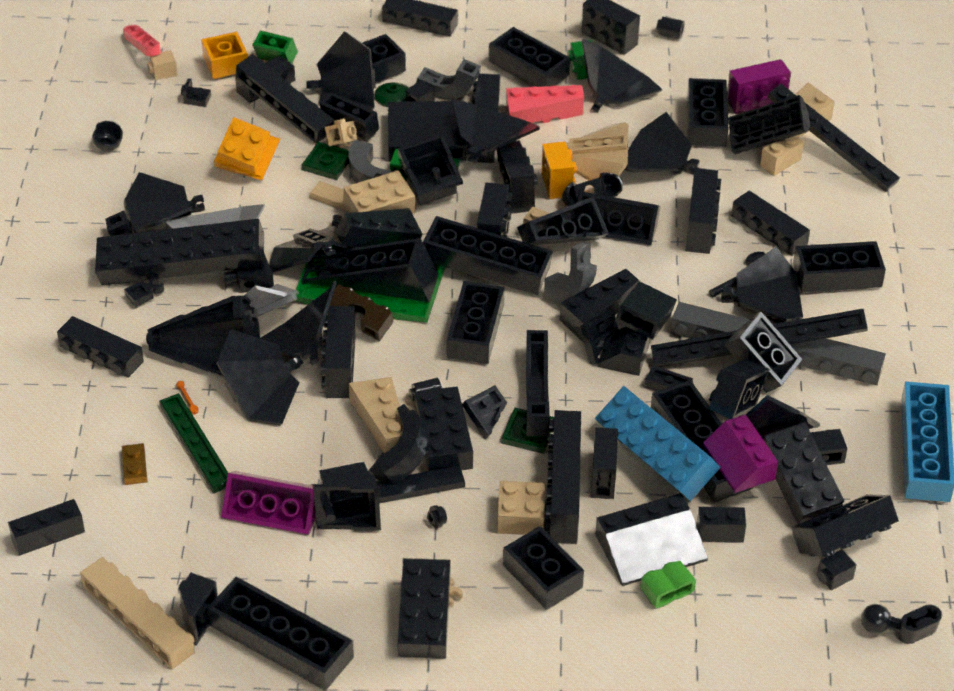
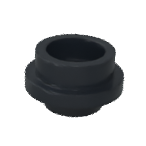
[427,505,447,528]

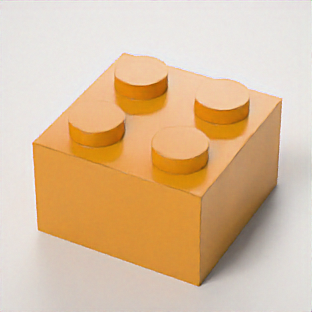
[201,31,248,79]
[541,141,577,200]

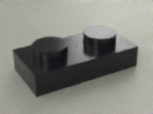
[645,365,693,390]

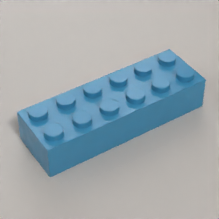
[901,381,954,502]
[594,385,720,501]

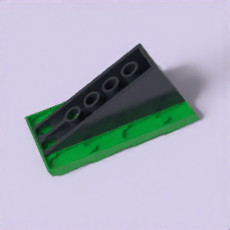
[296,238,445,322]

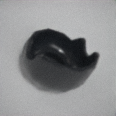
[92,120,123,151]

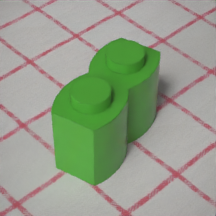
[640,561,696,608]

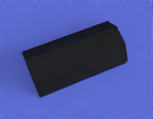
[728,95,810,154]

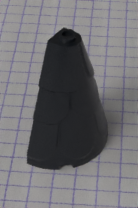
[146,295,260,376]

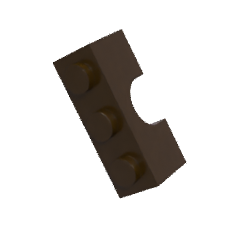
[327,284,393,341]

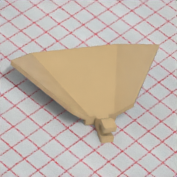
[566,122,629,180]

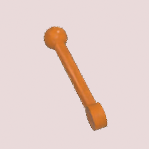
[176,381,199,415]

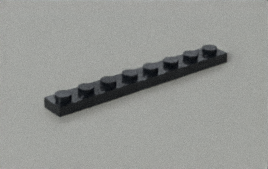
[767,84,900,192]

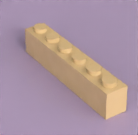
[80,557,195,670]

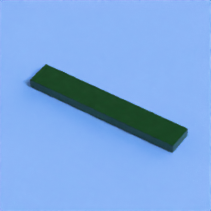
[159,393,228,494]

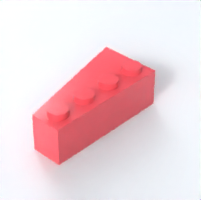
[506,85,584,123]

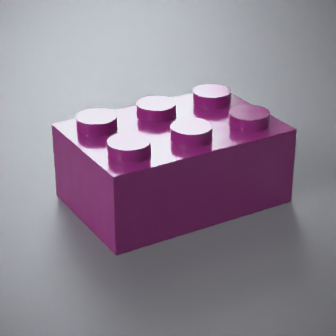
[727,59,791,114]

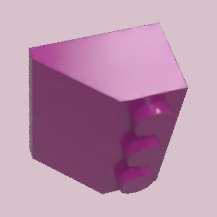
[703,414,778,493]

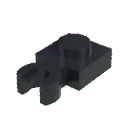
[124,277,164,307]

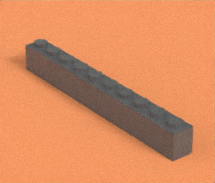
[670,302,886,386]

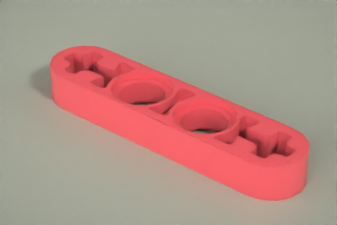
[123,25,161,56]

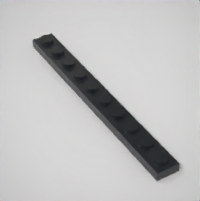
[651,308,868,367]

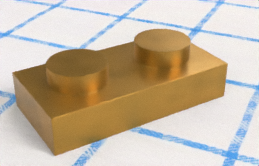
[122,443,148,485]

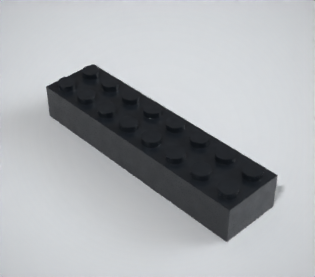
[95,218,264,285]

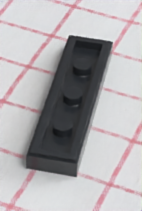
[376,465,465,503]

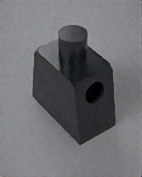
[223,253,274,293]

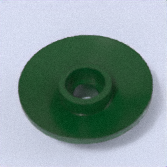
[374,82,409,107]

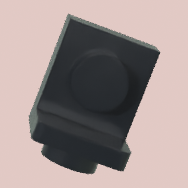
[181,78,211,107]

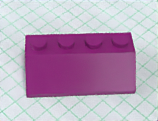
[221,471,316,534]

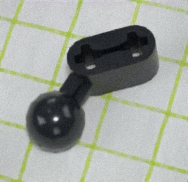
[861,604,942,644]

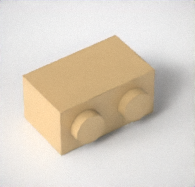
[760,136,804,176]

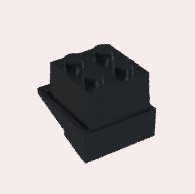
[398,134,463,205]
[313,462,381,531]

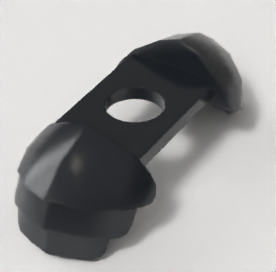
[561,172,623,206]

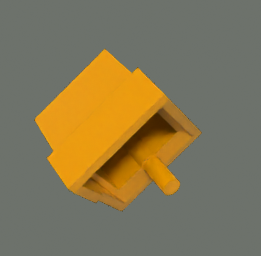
[214,117,281,181]

